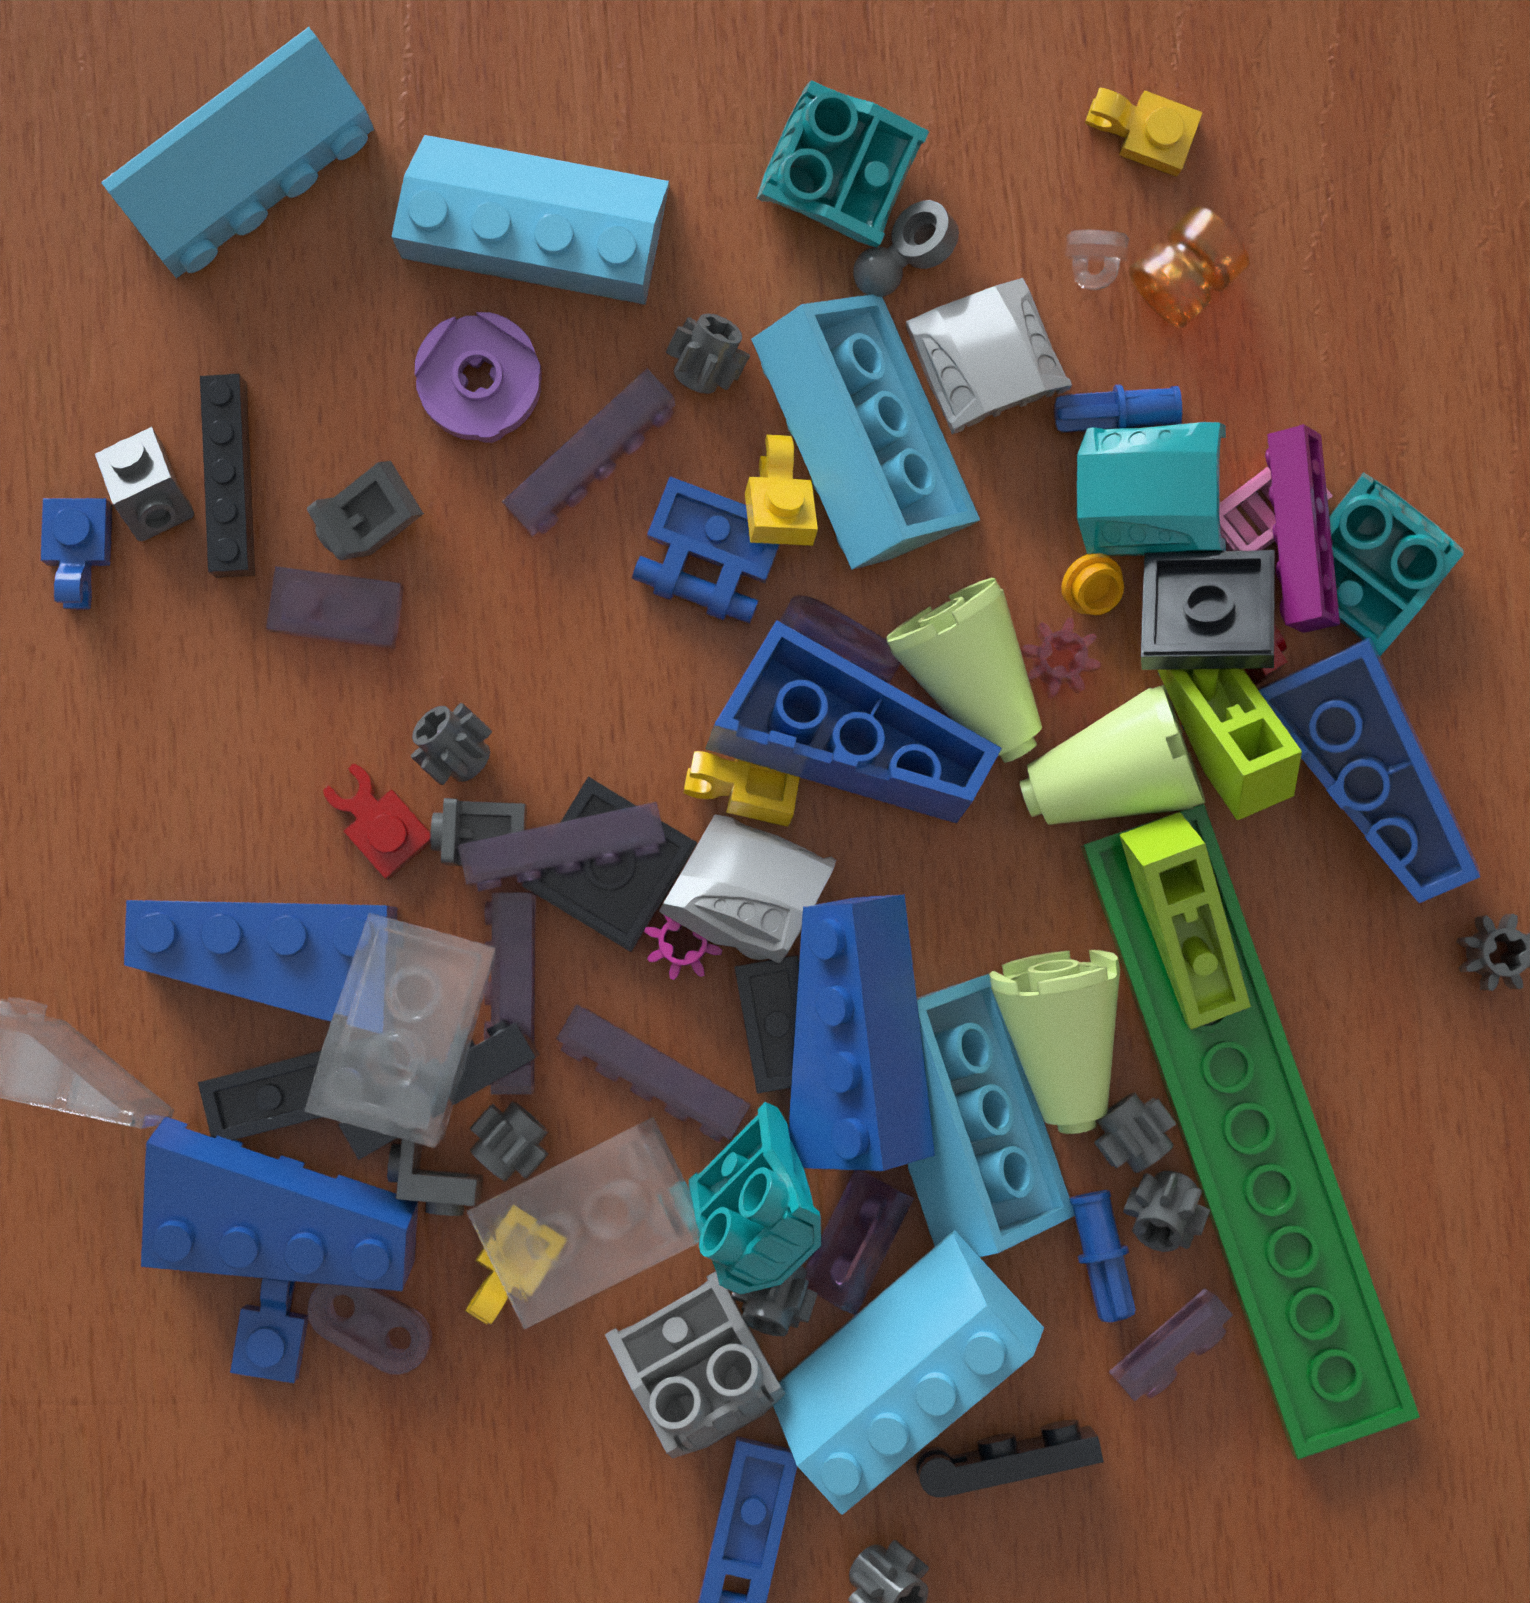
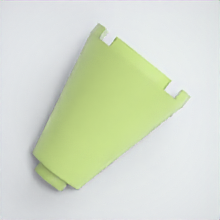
[886,577,1042,763]
[1020,685,1205,825]
[989,950,1120,1134]

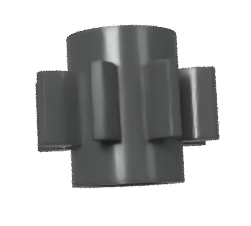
[666,314,750,394]
[411,703,492,785]
[1456,914,1530,991]
[1094,1092,1176,1173]
[470,1101,549,1182]
[1123,1171,1210,1252]
[732,1265,818,1336]
[848,1540,929,1603]

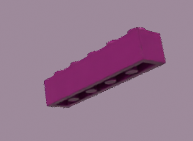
[1265,424,1340,633]

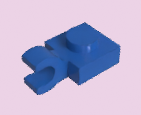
[41,498,112,609]
[230,1278,309,1383]

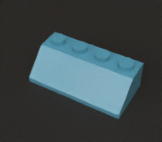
[101,27,374,278]
[391,135,669,305]
[751,294,980,570]
[907,973,1075,1257]
[773,1230,1044,1515]

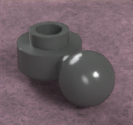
[853,200,959,297]

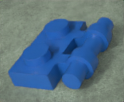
[632,476,781,624]

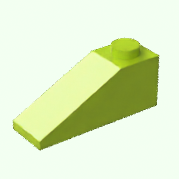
[1158,669,1302,820]
[1120,812,1251,1029]

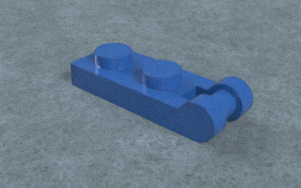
[698,1436,797,1603]

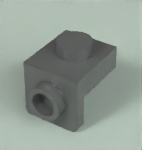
[95,427,194,541]
[307,461,424,560]
[431,798,527,869]
[387,1130,483,1216]

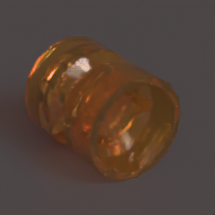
[1128,207,1250,328]

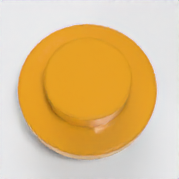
[1061,553,1124,615]

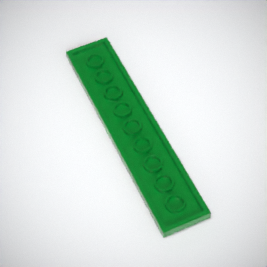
[1080,804,1420,1460]

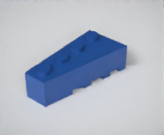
[705,620,1002,824]
[1258,637,1480,903]
[789,894,935,1171]
[124,900,398,1036]
[141,1116,418,1291]

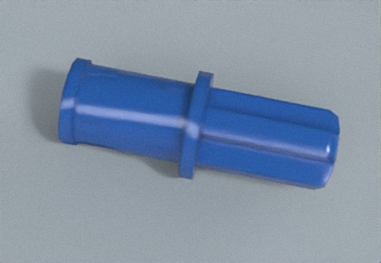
[1054,384,1182,433]
[1069,1190,1136,1322]

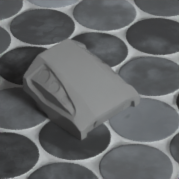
[905,278,1072,435]
[659,814,836,964]
[605,1271,786,1459]

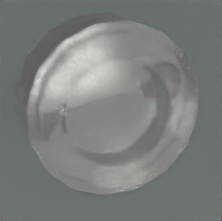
[1065,230,1130,291]

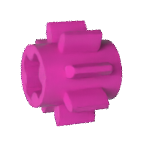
[644,914,723,980]

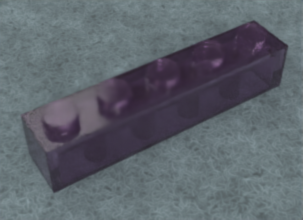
[502,368,675,537]
[458,802,667,892]
[484,893,536,1094]
[556,1004,751,1142]

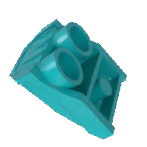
[757,80,929,247]
[1077,422,1226,556]
[1329,472,1464,656]
[688,1102,821,1295]

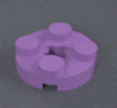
[415,312,542,443]

